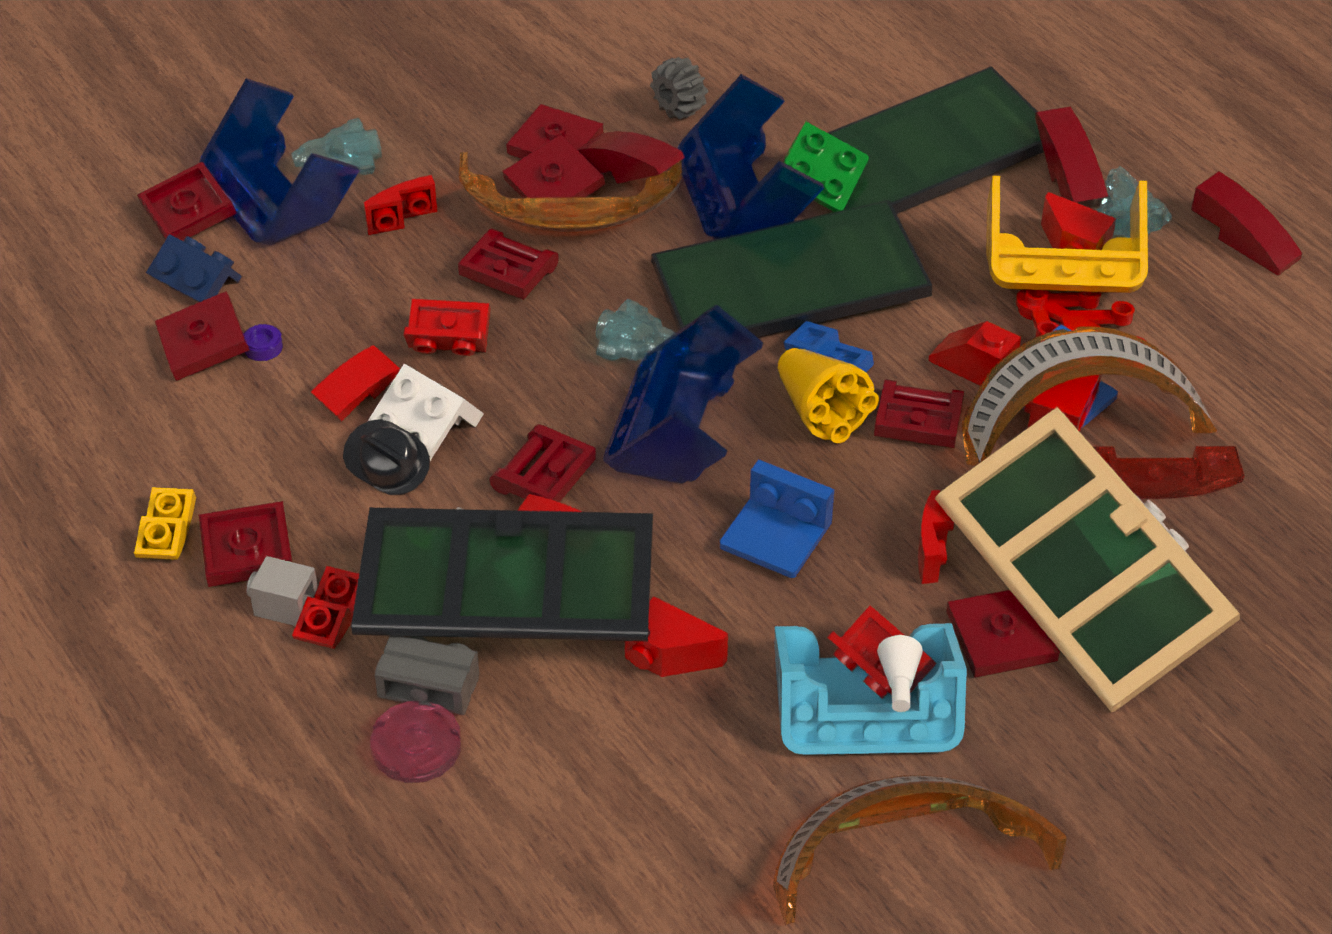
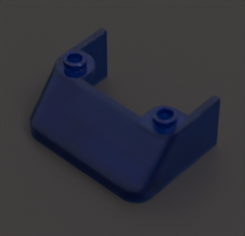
[677,74,824,239]
[199,78,360,245]
[603,304,763,484]

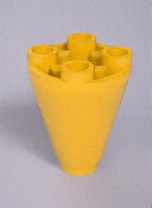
[778,348,879,443]

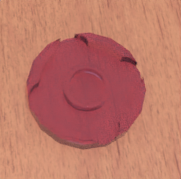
[370,701,461,783]

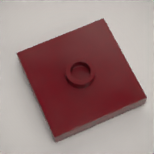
[506,104,604,159]
[502,134,605,222]
[137,162,236,241]
[155,291,250,381]
[198,501,292,587]
[946,590,1060,678]

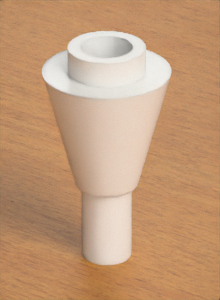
[877,635,923,712]

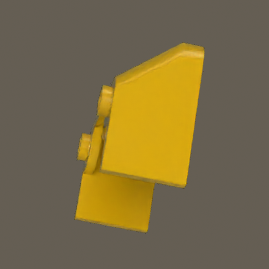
[986,176,1148,293]

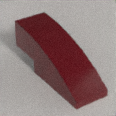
[1034,106,1109,208]
[578,131,685,184]
[1191,171,1302,276]

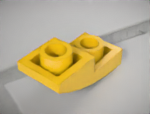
[134,487,196,560]

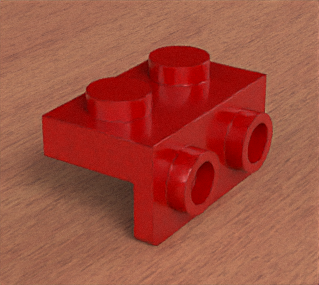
[404,299,491,356]
[827,605,937,699]

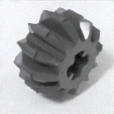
[650,57,709,119]

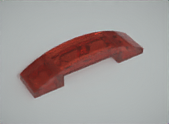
[1072,446,1245,499]

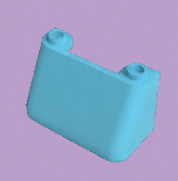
[774,623,967,755]

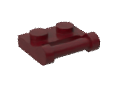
[458,228,559,300]
[874,379,965,448]
[489,424,596,502]

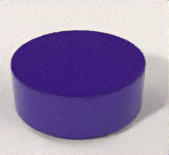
[244,324,283,361]

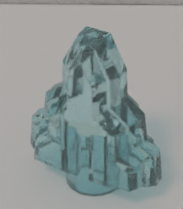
[291,118,382,175]
[1096,166,1172,238]
[596,299,690,362]

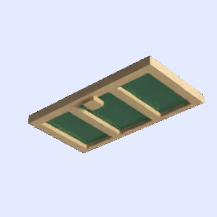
[935,407,1240,712]

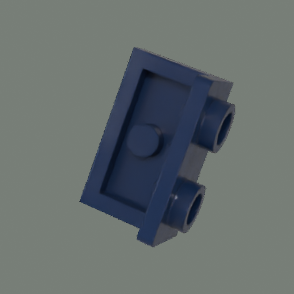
[146,234,242,303]

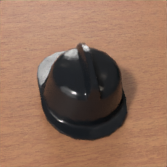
[343,419,430,495]

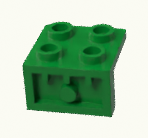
[765,121,869,212]

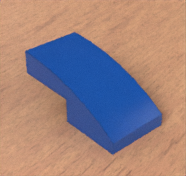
[783,321,874,372]

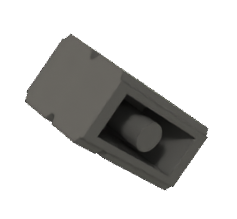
[375,636,479,715]

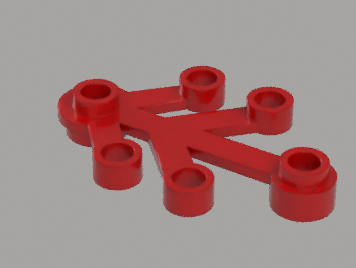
[1016,289,1149,372]

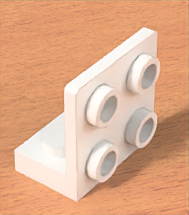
[367,364,484,461]

